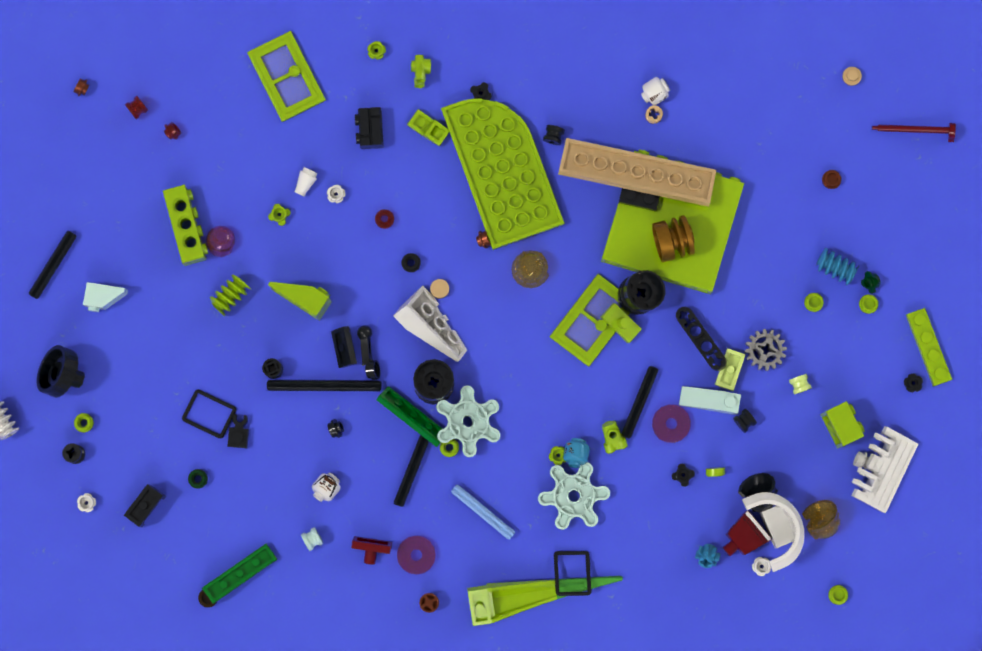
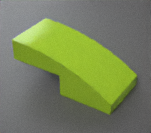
[407,109,449,146]

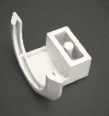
[742,492,804,572]

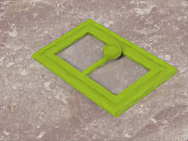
[247,31,326,122]
[549,274,630,367]

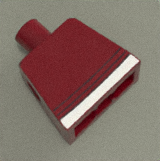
[723,510,772,556]

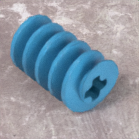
[816,248,859,285]

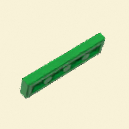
[376,386,443,447]
[202,543,277,604]

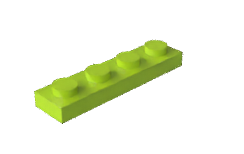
[906,308,952,387]

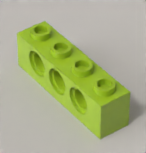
[163,184,209,266]

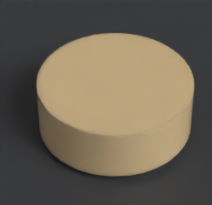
[430,279,449,299]

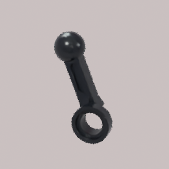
[357,325,380,380]

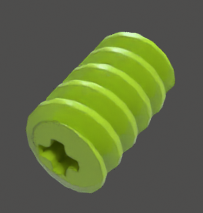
[209,274,252,317]

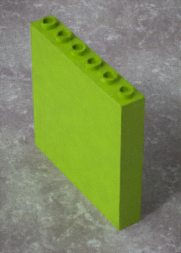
[601,150,744,295]

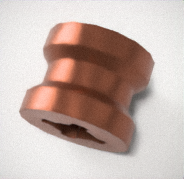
[419,593,439,613]

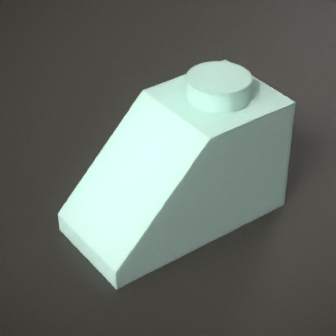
[83,282,128,312]

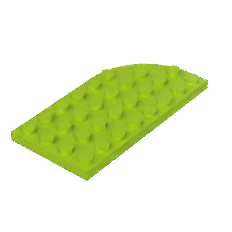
[441,98,564,250]

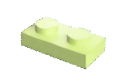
[715,348,746,391]

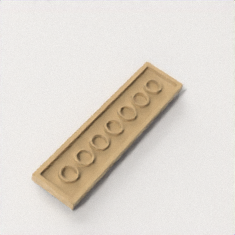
[558,138,716,207]

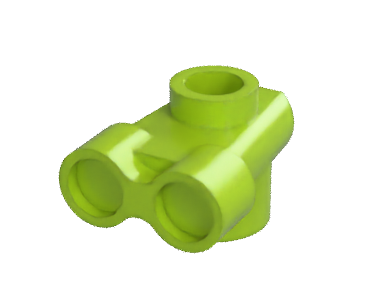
[411,55,431,88]
[602,420,628,454]

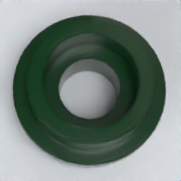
[188,469,208,489]

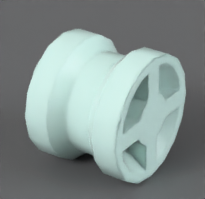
[301,527,323,551]

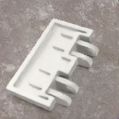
[851,426,918,513]

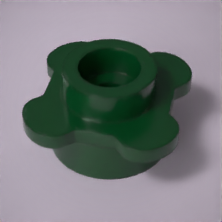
[861,271,880,294]

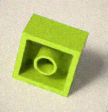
[820,401,865,449]

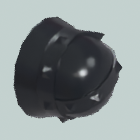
[738,473,778,513]

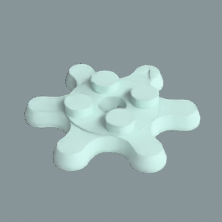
[436,385,500,457]
[538,462,610,530]

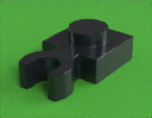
[227,414,249,449]

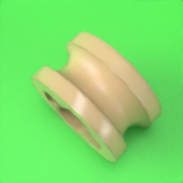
[645,105,663,124]

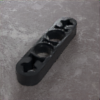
[676,307,727,371]

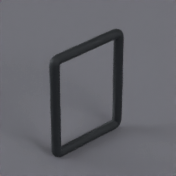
[182,389,236,439]
[554,551,591,596]

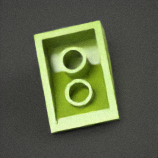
[268,282,332,321]

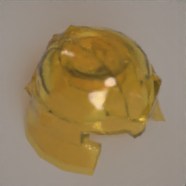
[511,250,549,288]
[802,500,840,539]

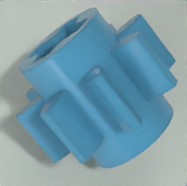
[695,544,721,568]

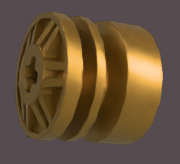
[652,215,695,263]

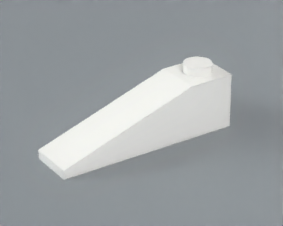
[393,286,467,362]

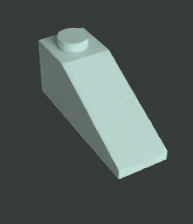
[679,386,741,415]

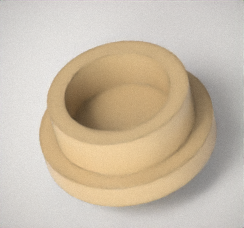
[842,67,862,86]

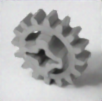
[744,329,787,371]

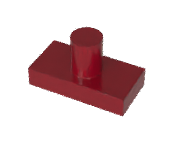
[351,536,392,565]

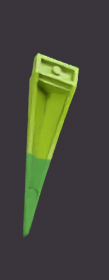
[467,576,623,626]

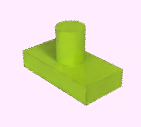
[601,303,642,343]

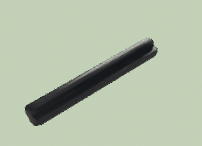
[29,231,76,299]
[621,366,658,439]
[394,435,429,507]

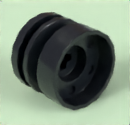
[618,270,665,315]
[413,359,454,405]

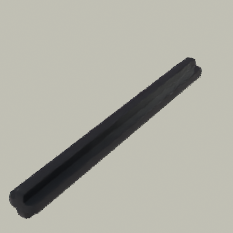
[267,380,381,391]

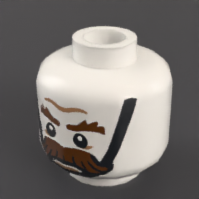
[312,473,341,502]

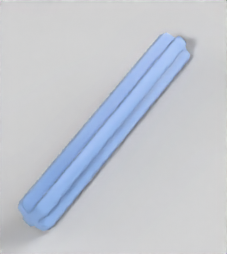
[451,485,515,540]

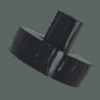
[36,345,85,398]

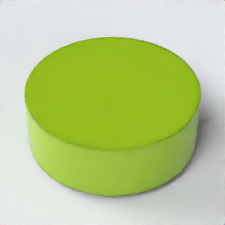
[705,467,725,477]

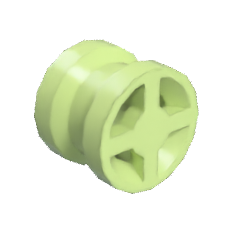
[789,374,812,395]

